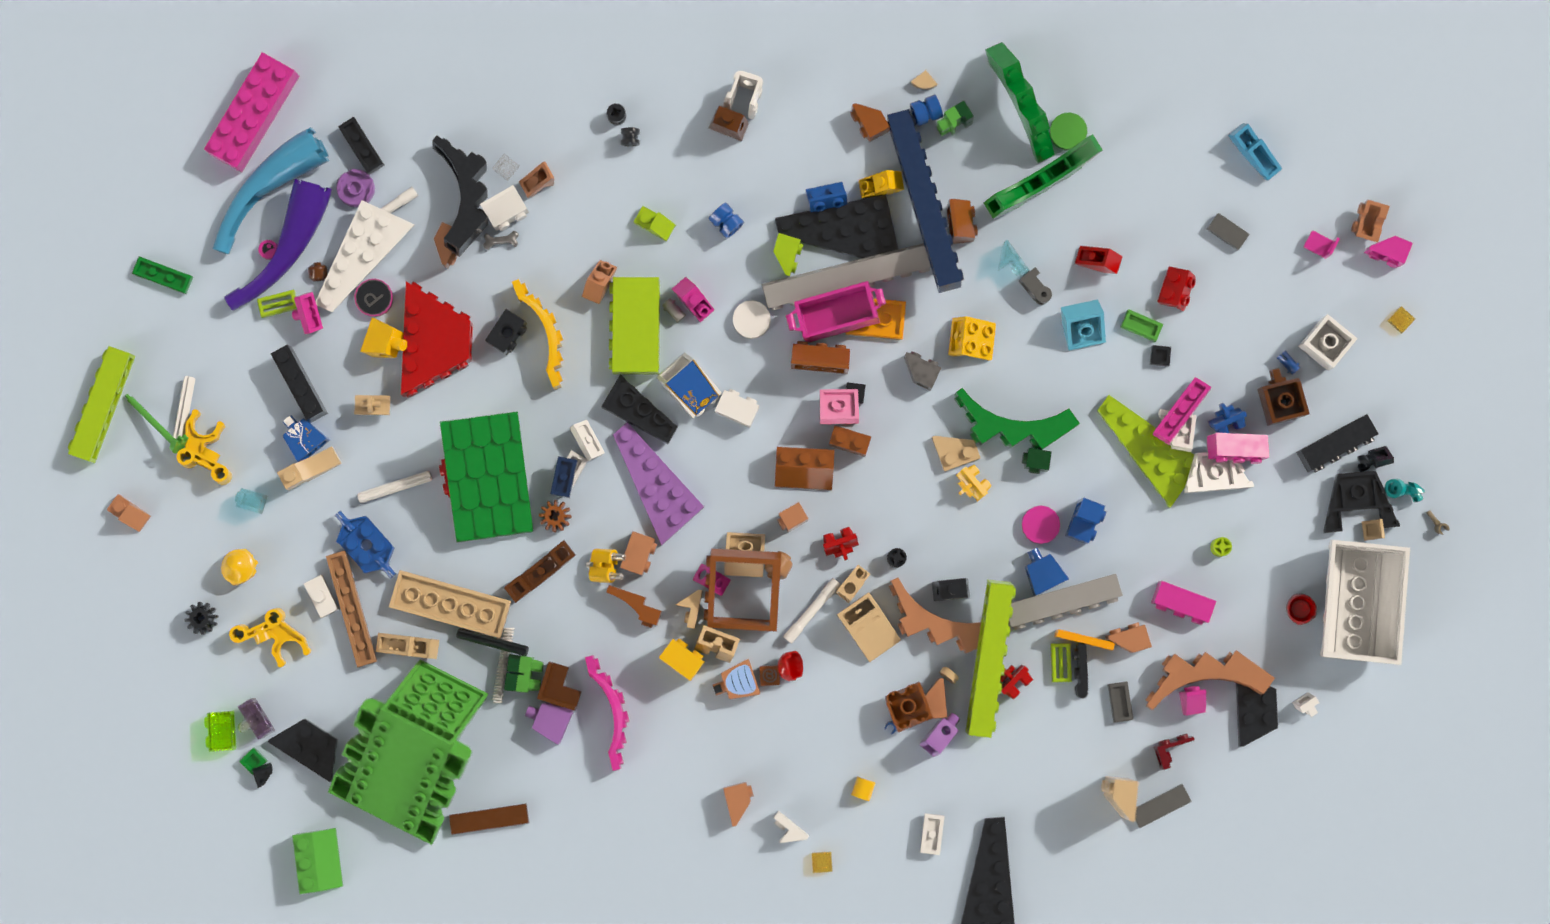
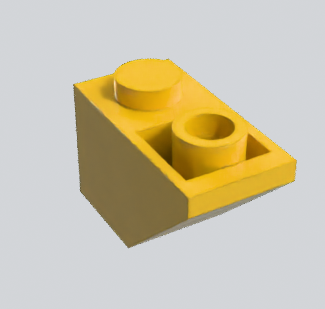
[859,170,904,199]

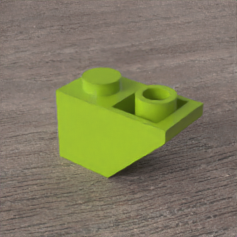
[773,233,803,276]

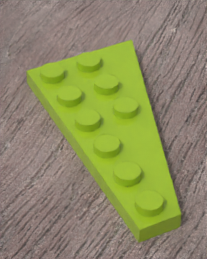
[1097,395,1194,508]

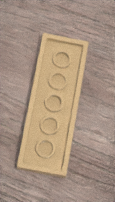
[389,570,512,638]

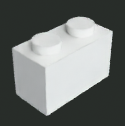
[715,389,759,428]

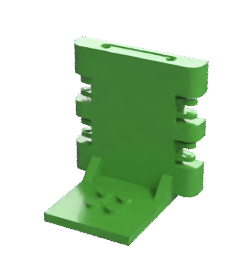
[328,659,488,845]

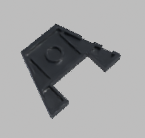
[1323,471,1400,533]

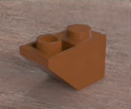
[850,103,890,142]

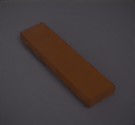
[449,803,529,834]

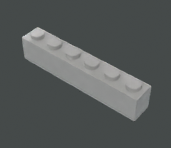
[1008,574,1123,630]

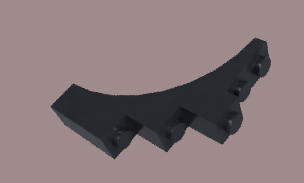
[432,135,488,257]

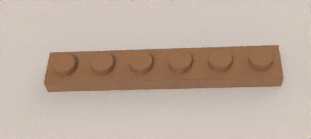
[326,551,377,667]

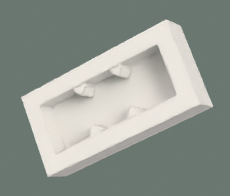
[304,575,339,618]

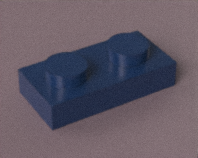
[550,456,578,498]

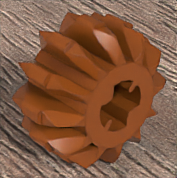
[539,500,572,533]

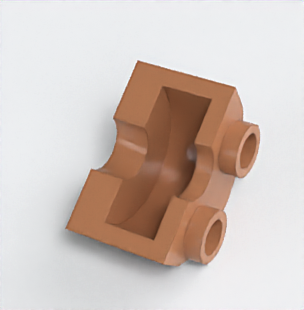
[1351,200,1390,243]

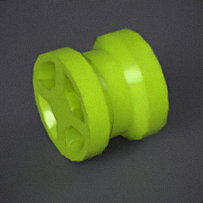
[1210,537,1232,557]

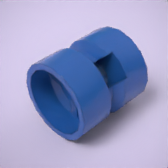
[910,94,943,127]
[708,202,744,239]

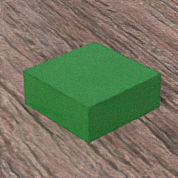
[239,747,268,775]

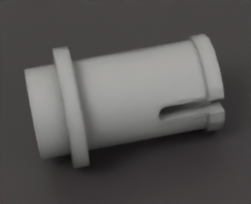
[662,298,686,323]

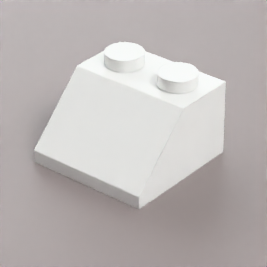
[480,185,529,231]

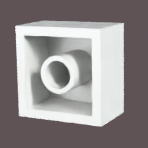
[1298,314,1358,371]

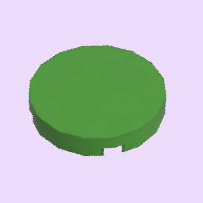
[1049,112,1088,151]

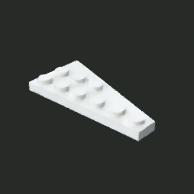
[315,200,414,312]

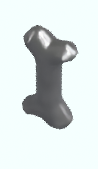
[483,231,519,250]

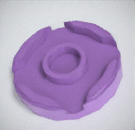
[336,169,375,207]

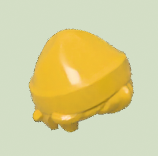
[221,549,258,586]

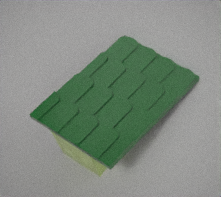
[440,411,533,543]

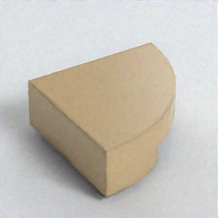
[911,70,938,89]

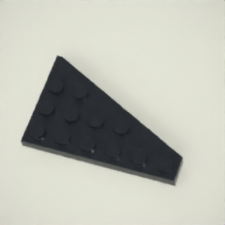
[775,194,898,258]

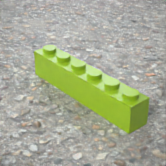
[68,346,136,463]

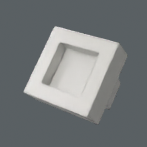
[1292,692,1319,717]

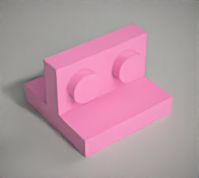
[819,389,859,425]

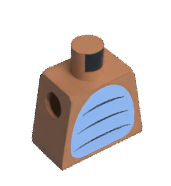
[713,659,761,699]

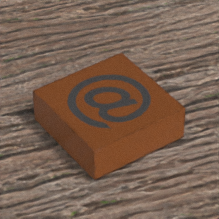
[760,666,780,686]

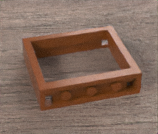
[704,548,781,632]

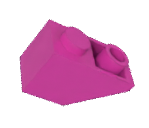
[1364,236,1413,268]
[672,277,714,322]
[1179,686,1206,715]

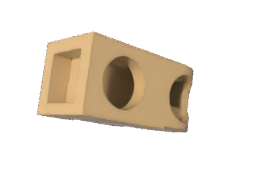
[835,565,870,603]

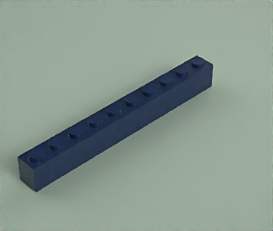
[887,109,964,293]

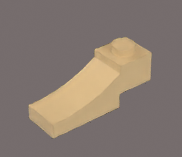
[277,446,342,490]
[376,633,439,659]

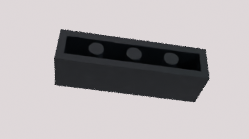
[270,344,328,423]
[1296,414,1379,473]

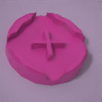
[1022,505,1060,544]

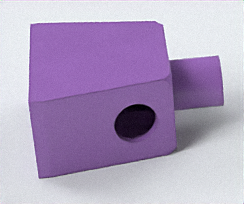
[525,702,574,745]
[919,713,960,757]

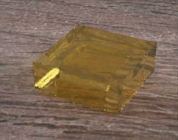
[1387,306,1415,334]
[812,851,832,873]

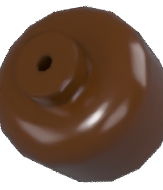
[308,262,328,281]

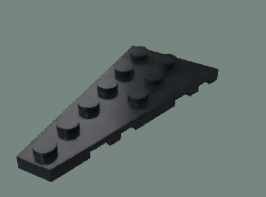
[961,817,1015,924]

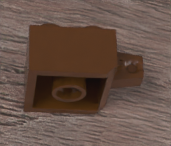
[1257,368,1310,426]

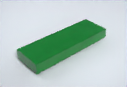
[132,256,193,294]

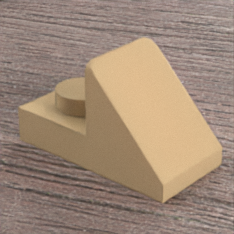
[676,590,703,629]

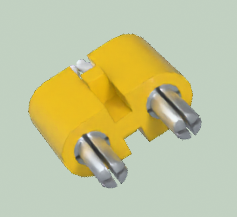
[586,548,626,583]

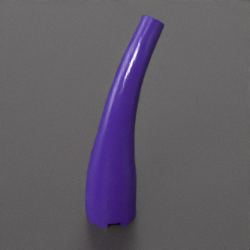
[224,179,332,311]

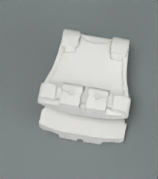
[723,71,763,119]

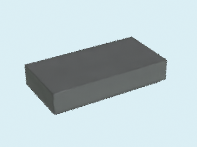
[1207,213,1250,250]
[1107,681,1133,723]

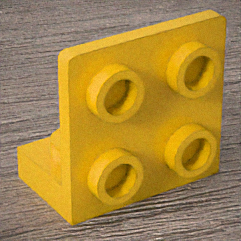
[948,316,996,361]

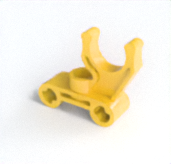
[176,409,232,485]
[229,608,312,667]

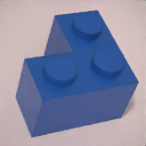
[1065,498,1106,544]

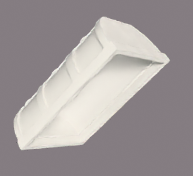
[1320,540,1410,665]

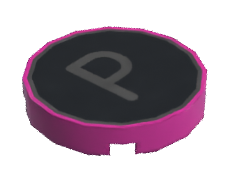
[355,279,393,317]

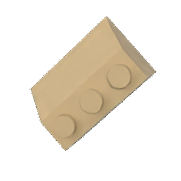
[1101,776,1138,822]

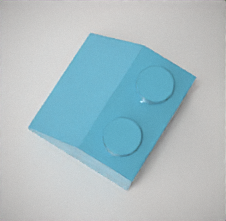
[1061,299,1106,351]

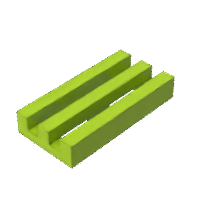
[257,290,297,318]
[1050,643,1072,682]

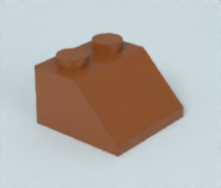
[946,199,978,244]

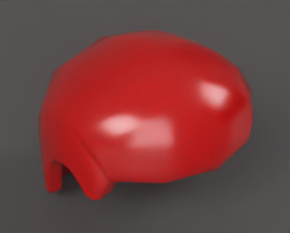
[777,651,803,681]

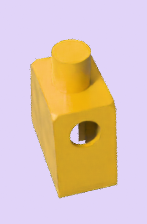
[360,317,407,358]

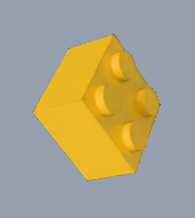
[659,638,705,681]

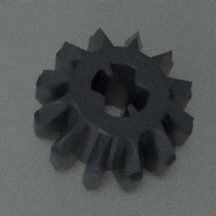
[184,602,219,635]

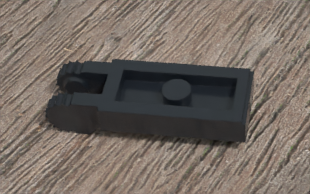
[1073,644,1088,699]

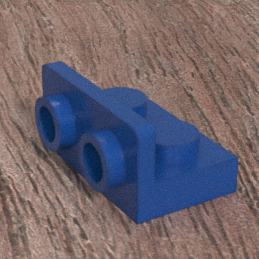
[805,182,848,212]

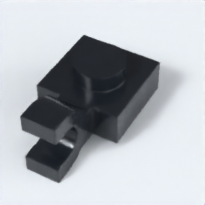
[1357,446,1394,472]

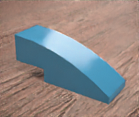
[1228,123,1282,181]

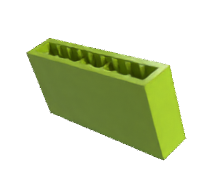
[609,277,660,375]

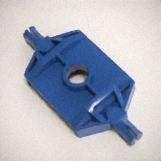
[335,511,397,579]

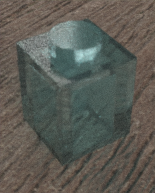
[235,488,268,514]

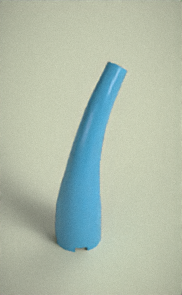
[213,127,330,254]

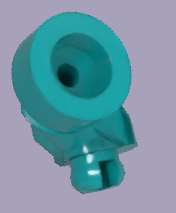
[1384,479,1425,503]

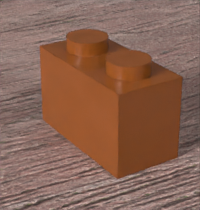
[829,425,872,457]

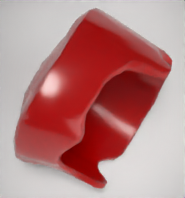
[1286,593,1317,625]

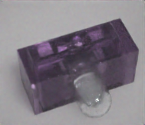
[238,698,276,740]

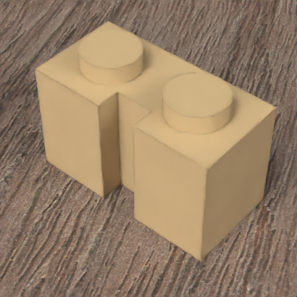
[694,625,740,663]

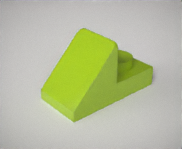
[634,206,676,241]

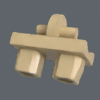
[354,395,390,415]

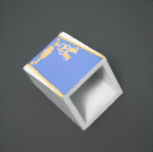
[656,353,722,418]

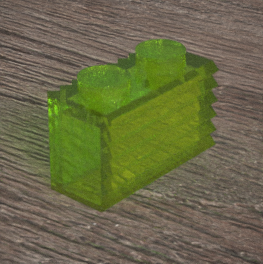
[204,711,236,752]

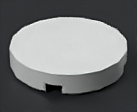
[733,300,771,339]

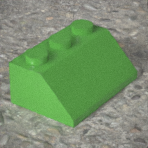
[292,828,343,894]

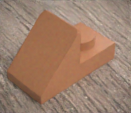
[519,162,554,198]
[107,494,151,532]

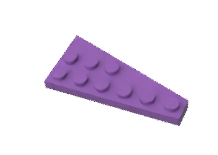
[613,422,704,545]

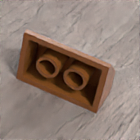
[791,341,850,374]
[775,447,835,490]

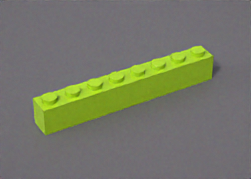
[965,579,1016,738]

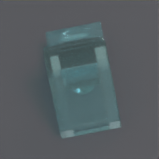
[998,240,1030,278]

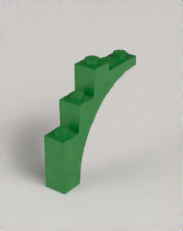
[985,42,1055,163]
[983,134,1103,219]
[954,388,1080,450]

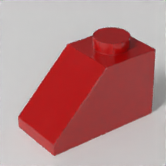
[1075,246,1123,274]

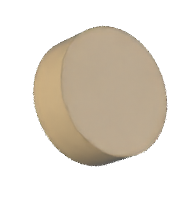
[939,667,959,684]

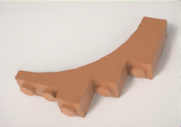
[889,578,981,653]
[1146,650,1275,710]

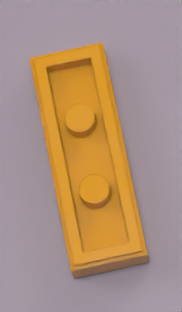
[1054,629,1115,650]

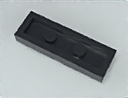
[338,117,385,175]

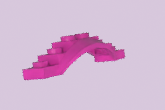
[585,655,630,771]

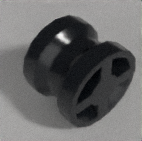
[607,103,626,125]
[621,127,640,147]
[887,548,907,568]

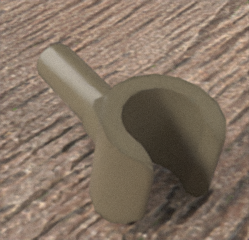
[1426,510,1450,535]

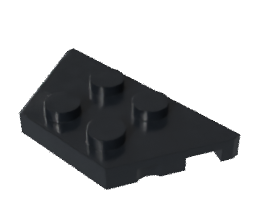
[1236,683,1278,747]
[268,718,338,782]

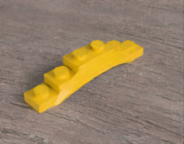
[512,279,563,390]

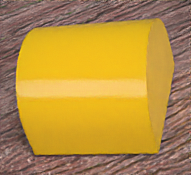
[851,776,876,801]

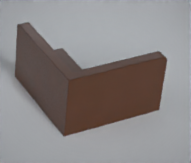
[537,661,582,710]

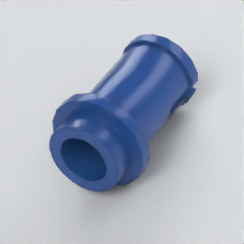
[1277,351,1301,375]

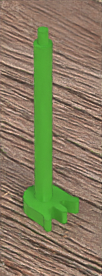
[125,394,189,454]

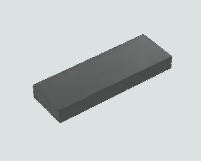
[1135,784,1192,828]

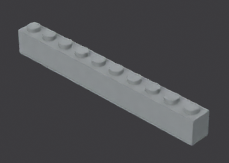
[762,243,931,310]

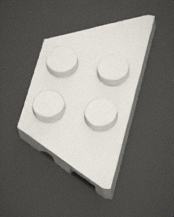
[1184,452,1254,493]

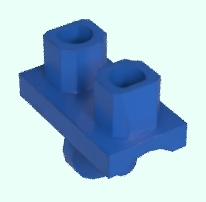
[1208,403,1247,433]

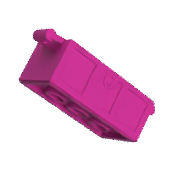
[786,281,886,343]

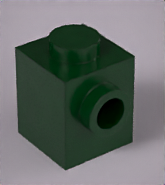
[1022,448,1052,474]

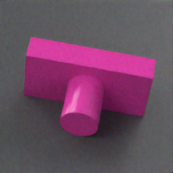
[292,292,323,334]

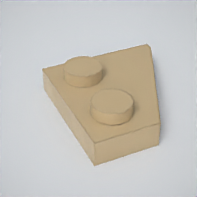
[931,436,981,472]

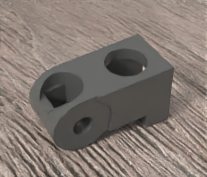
[1018,267,1052,305]

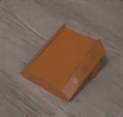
[885,681,933,733]

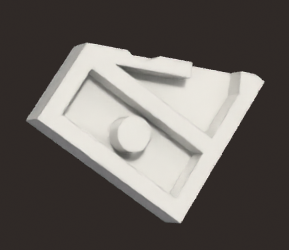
[1158,409,1196,452]

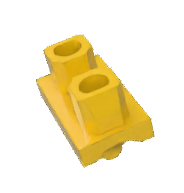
[956,465,991,502]

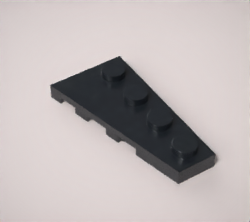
[601,374,678,444]

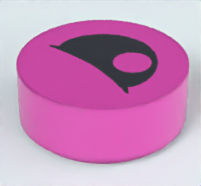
[258,240,277,260]

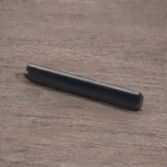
[456,628,529,656]

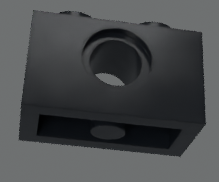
[485,309,527,355]

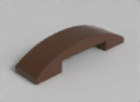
[504,540,576,603]

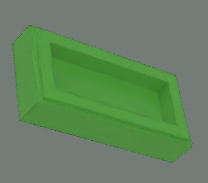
[1120,309,1163,342]

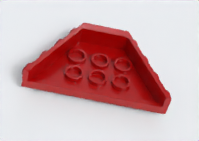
[401,281,473,398]

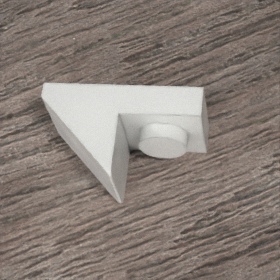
[774,811,809,843]

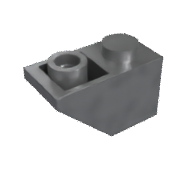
[904,351,941,391]

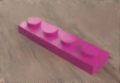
[1153,377,1211,445]

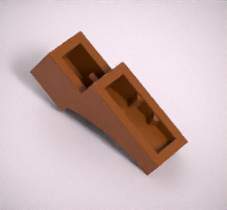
[606,585,662,628]

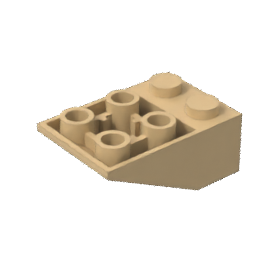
[837,592,901,662]

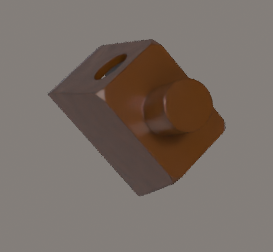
[709,106,749,141]

